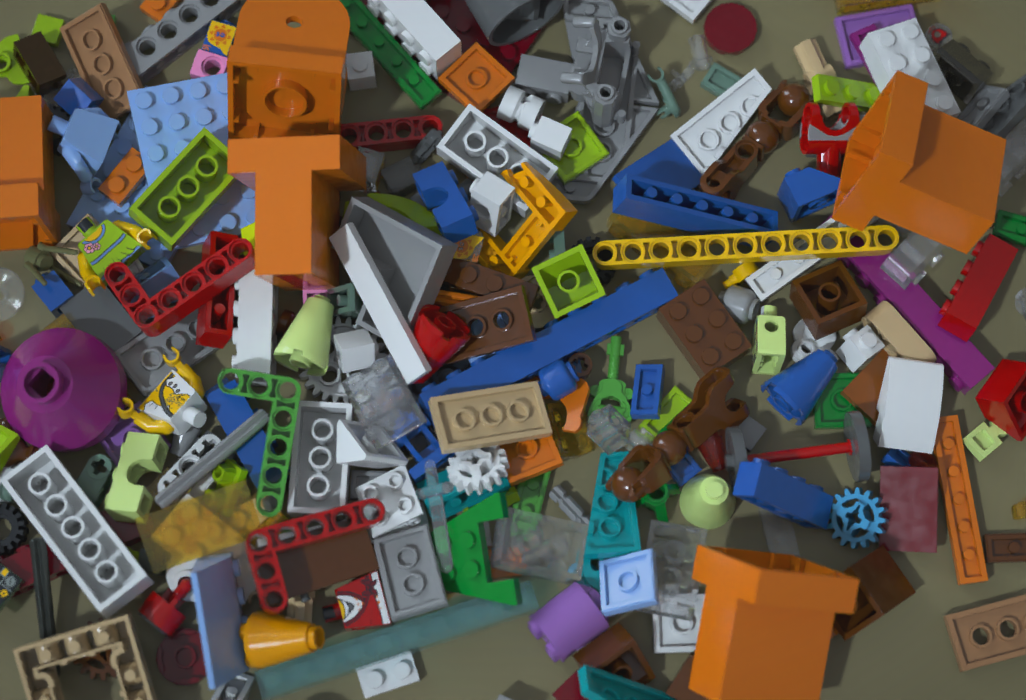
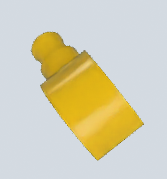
[722,262,759,289]

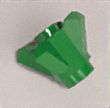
[635,483,681,525]

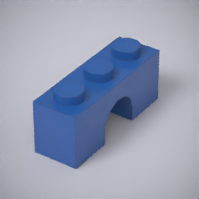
[412,161,479,243]

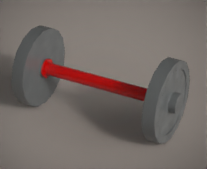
[724,410,871,498]

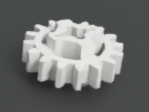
[446,445,510,495]

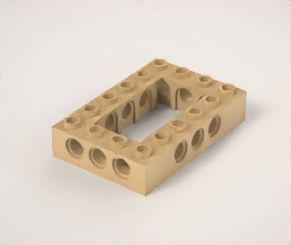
[13,612,157,700]

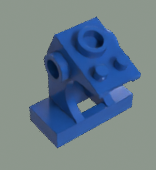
[389,410,455,484]

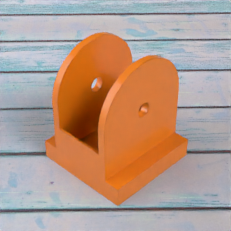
[227,0,350,139]

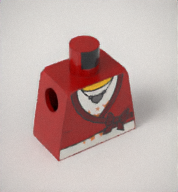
[322,571,392,631]

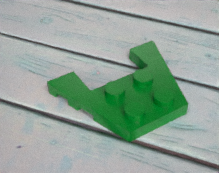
[431,492,523,606]

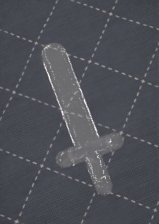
[415,460,454,573]

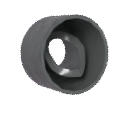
[465,0,564,46]

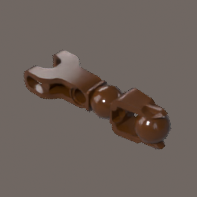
[700,79,814,200]
[605,367,750,502]

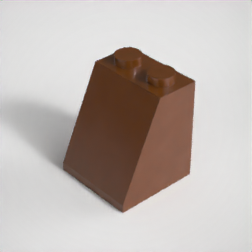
[833,545,916,641]

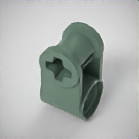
[76,454,117,508]

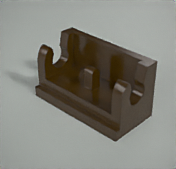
[13,31,67,97]

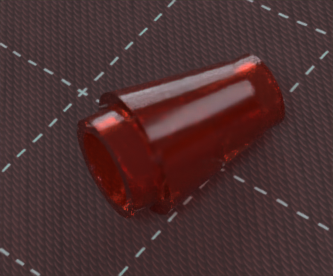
[697,431,726,473]

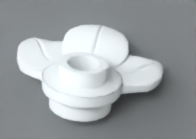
[790,319,838,363]

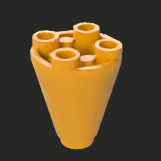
[239,611,325,669]

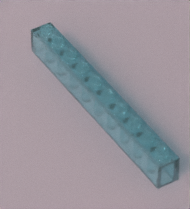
[254,580,539,700]

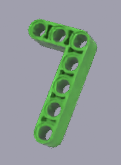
[217,368,301,517]

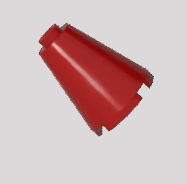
[413,304,471,384]

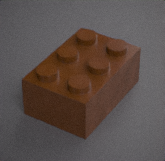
[656,279,752,379]

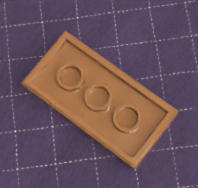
[59,3,144,120]

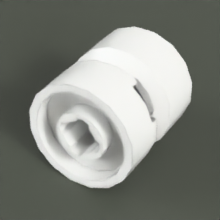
[497,85,546,131]

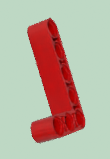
[339,115,443,203]
[104,238,255,337]
[245,498,385,615]

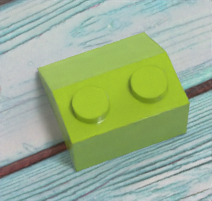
[531,244,606,319]

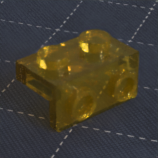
[545,402,596,460]

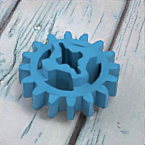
[827,487,889,549]

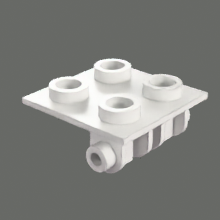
[355,466,424,538]

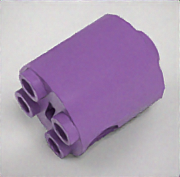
[527,582,609,663]

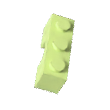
[104,432,169,524]

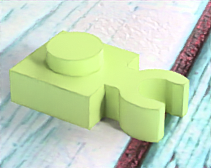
[963,422,1007,462]

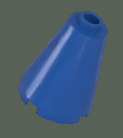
[761,349,838,426]

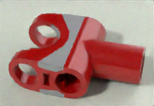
[799,102,860,178]

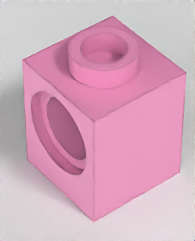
[190,49,228,79]

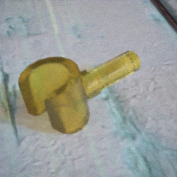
[1011,501,1026,520]

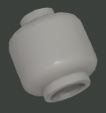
[718,285,760,324]

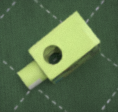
[751,305,786,375]

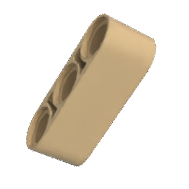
[861,301,937,363]

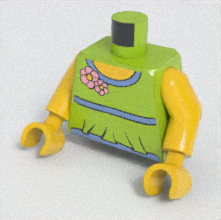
[76,217,158,297]

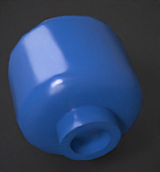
[538,359,580,401]

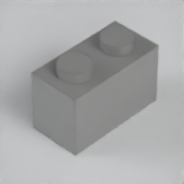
[515,54,574,104]

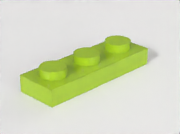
[811,74,880,112]

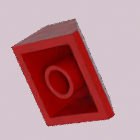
[975,359,1026,442]

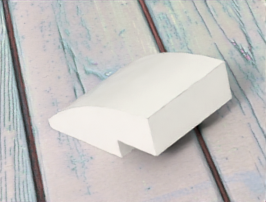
[873,356,944,454]

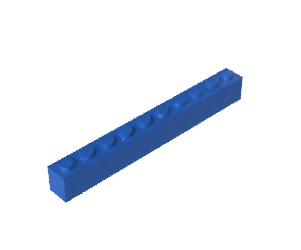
[418,268,678,430]

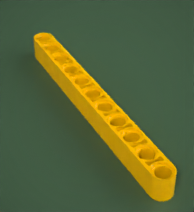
[592,225,899,270]

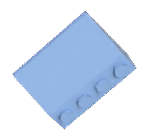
[190,552,249,690]

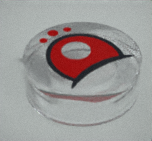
[924,23,952,52]

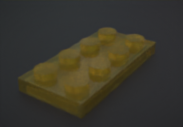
[134,480,262,574]

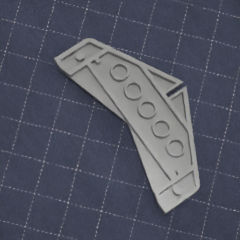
[552,0,659,204]

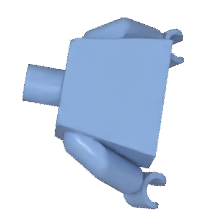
[47,107,121,195]

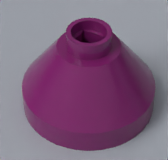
[0,328,127,453]

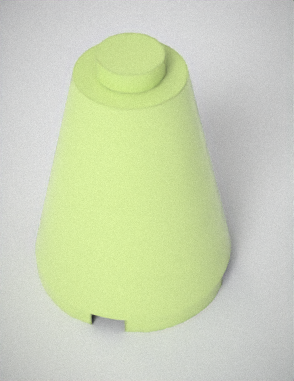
[273,295,334,376]
[679,473,736,530]

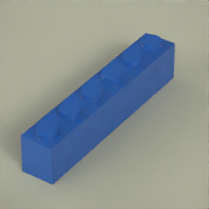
[612,173,778,247]

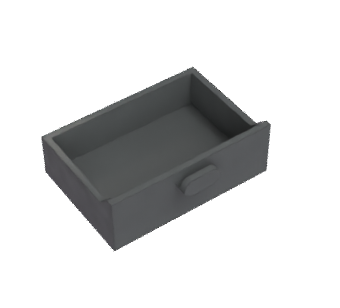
[60,286,143,352]

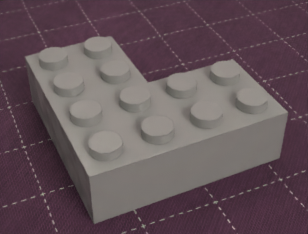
[331,197,458,338]

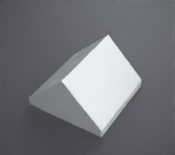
[336,419,408,469]

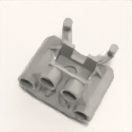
[561,16,640,128]

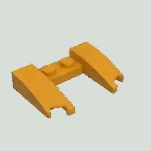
[463,162,578,279]

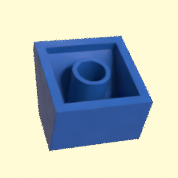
[777,167,840,223]

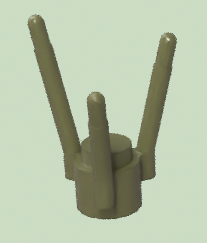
[23,242,83,288]

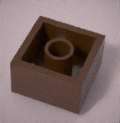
[789,260,868,341]

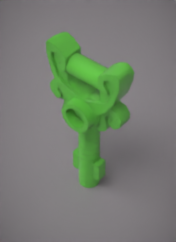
[587,336,633,425]

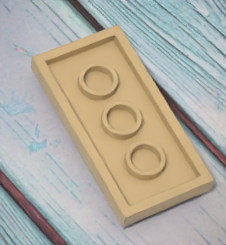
[428,381,552,454]

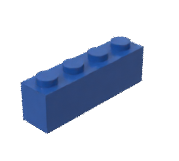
[205,379,291,489]
[733,458,834,529]

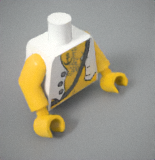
[117,347,207,436]

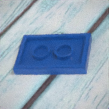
[612,139,702,190]

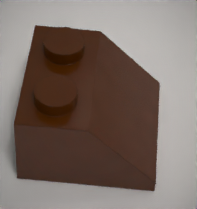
[572,622,656,685]

